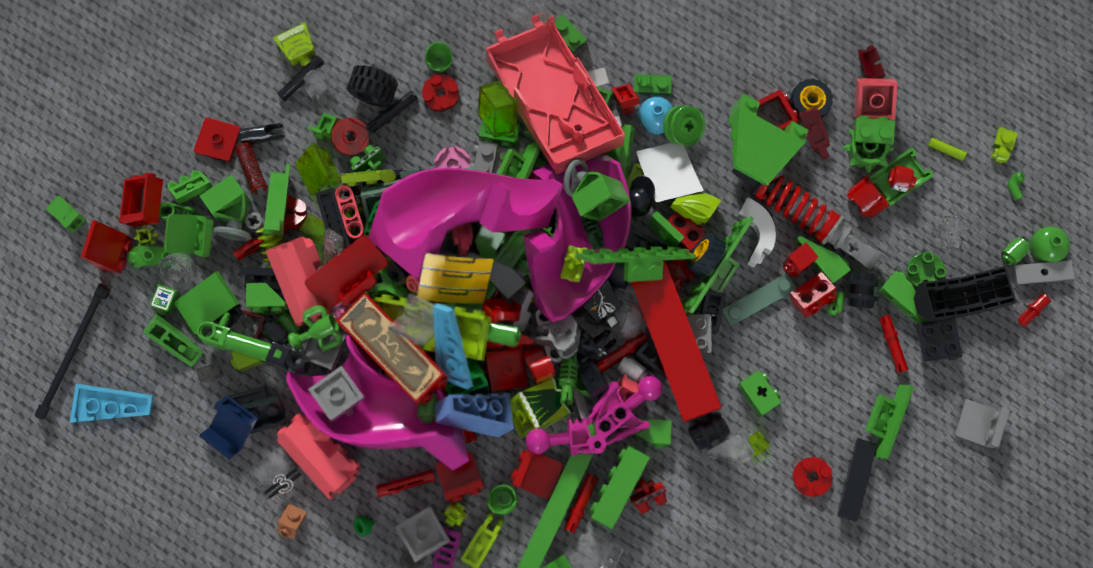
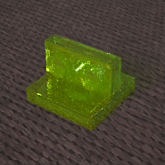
[295,143,342,196]

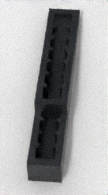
[315,188,366,297]

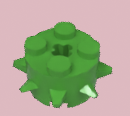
[842,129,894,173]

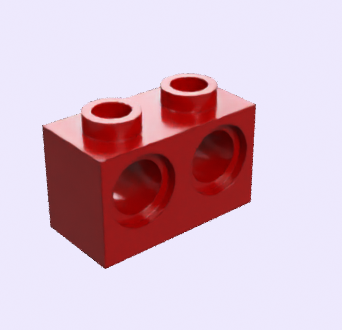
[667,212,706,253]
[782,242,818,278]
[790,272,837,318]

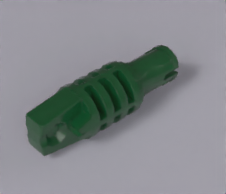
[580,216,605,250]

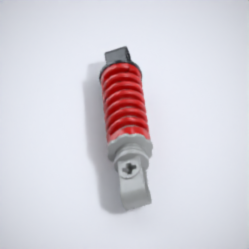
[732,168,882,270]

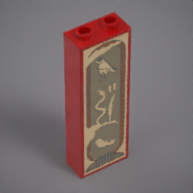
[336,292,450,406]

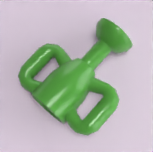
[288,305,343,351]

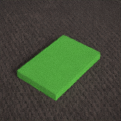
[174,271,239,335]

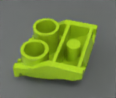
[670,192,722,225]

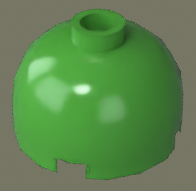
[1029,226,1070,263]

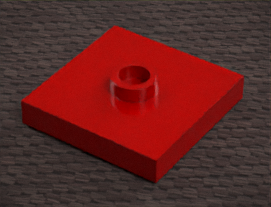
[193,117,242,163]
[484,348,529,392]

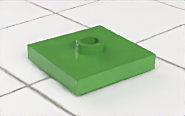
[647,211,684,247]

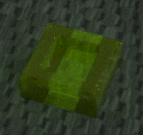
[743,431,770,458]

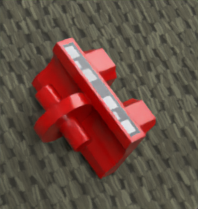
[629,478,667,514]

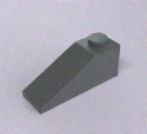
[467,253,526,299]

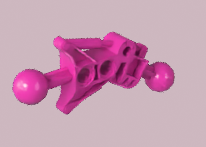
[525,376,662,456]

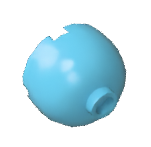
[638,97,673,135]

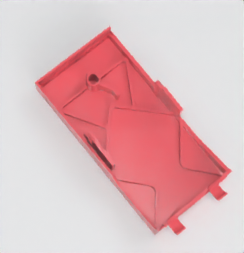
[486,14,625,174]

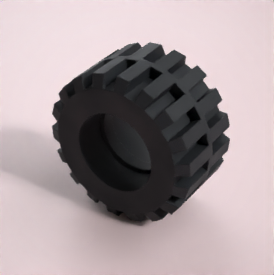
[346,65,398,107]

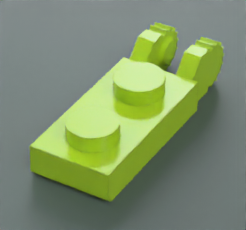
[341,169,396,186]
[460,512,505,568]

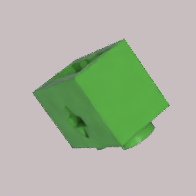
[738,370,782,417]

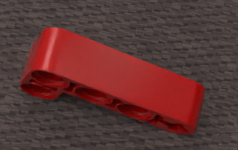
[522,345,555,385]

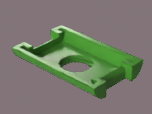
[869,147,934,207]

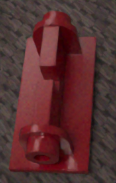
[857,45,886,79]

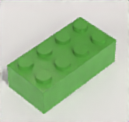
[589,446,650,530]

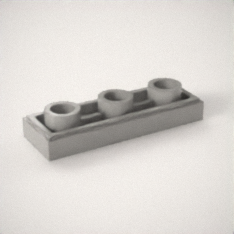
[1013,260,1075,285]

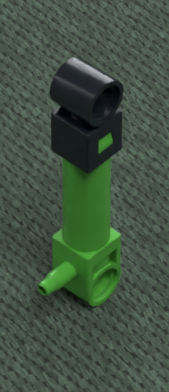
[197,313,310,375]

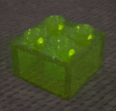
[478,81,518,138]

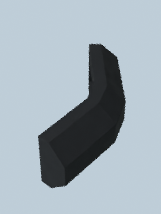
[913,266,1017,322]

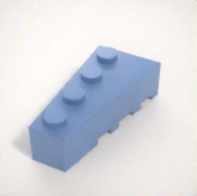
[435,393,514,438]

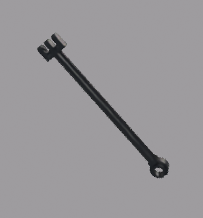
[35,283,110,420]

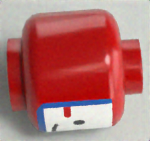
[887,166,917,192]

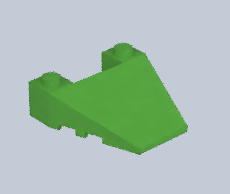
[729,94,808,186]

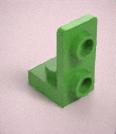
[46,196,87,234]

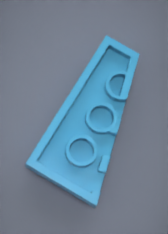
[433,304,473,389]
[70,384,154,423]

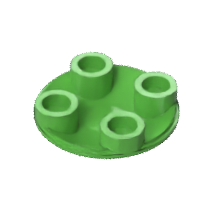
[907,252,947,288]

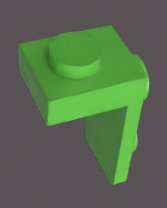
[128,246,176,268]

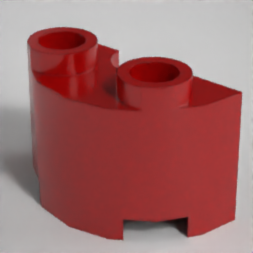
[847,175,890,218]
[667,259,697,292]

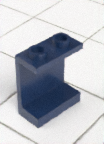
[199,395,258,460]

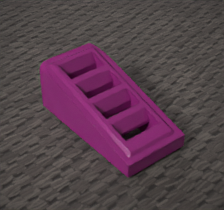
[432,528,462,568]

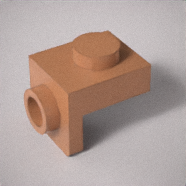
[277,504,307,540]

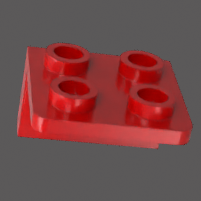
[511,448,563,499]
[435,452,485,503]

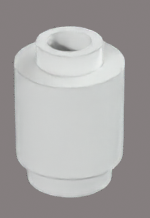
[617,357,647,382]

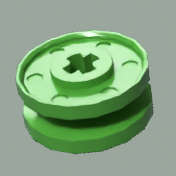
[663,105,705,146]

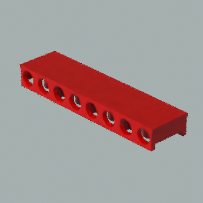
[631,261,722,423]

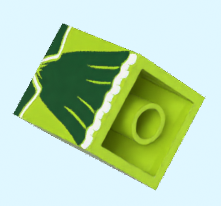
[511,377,574,439]

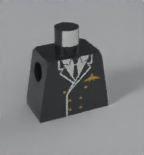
[580,279,620,329]

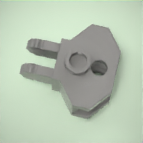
[534,315,581,359]

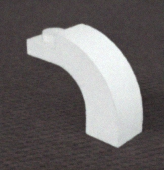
[737,197,776,268]

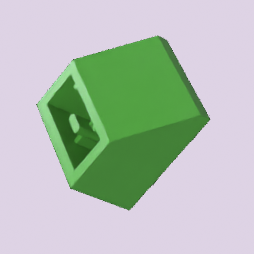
[475,221,507,260]
[246,283,290,316]

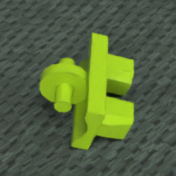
[560,245,588,283]

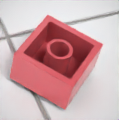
[854,79,898,120]

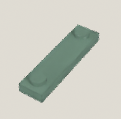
[722,273,797,327]

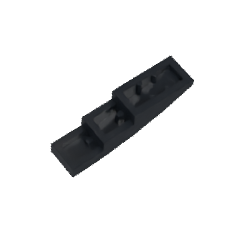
[837,438,876,522]

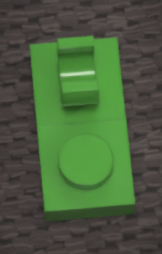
[634,74,672,95]

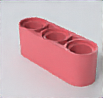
[335,185,365,242]

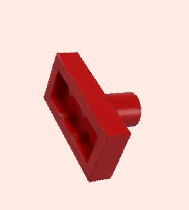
[611,83,640,115]

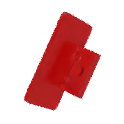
[305,235,388,310]

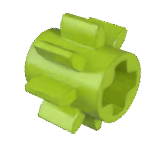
[134,225,160,246]
[443,502,468,527]

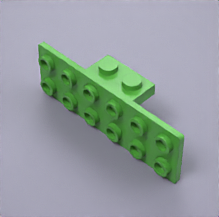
[682,216,754,315]
[575,246,696,282]

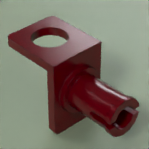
[243,310,266,339]

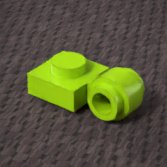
[991,127,1018,164]

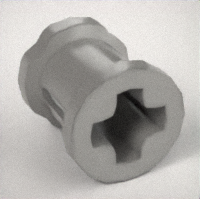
[245,212,265,233]

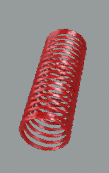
[235,143,268,194]

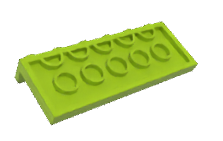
[374,294,491,360]

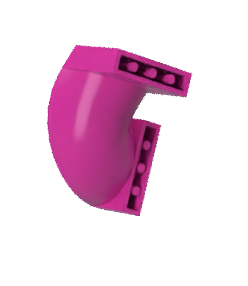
[523,153,631,323]
[369,168,563,279]
[286,334,469,470]

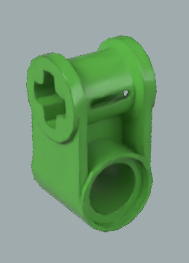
[159,202,197,222]

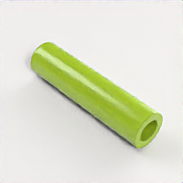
[928,137,967,161]

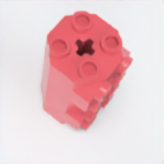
[266,237,332,327]
[276,413,362,500]

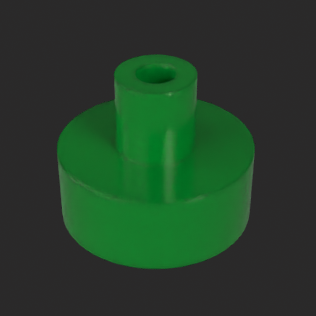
[353,515,375,537]

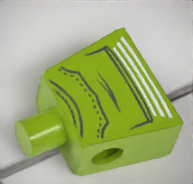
[273,22,316,66]

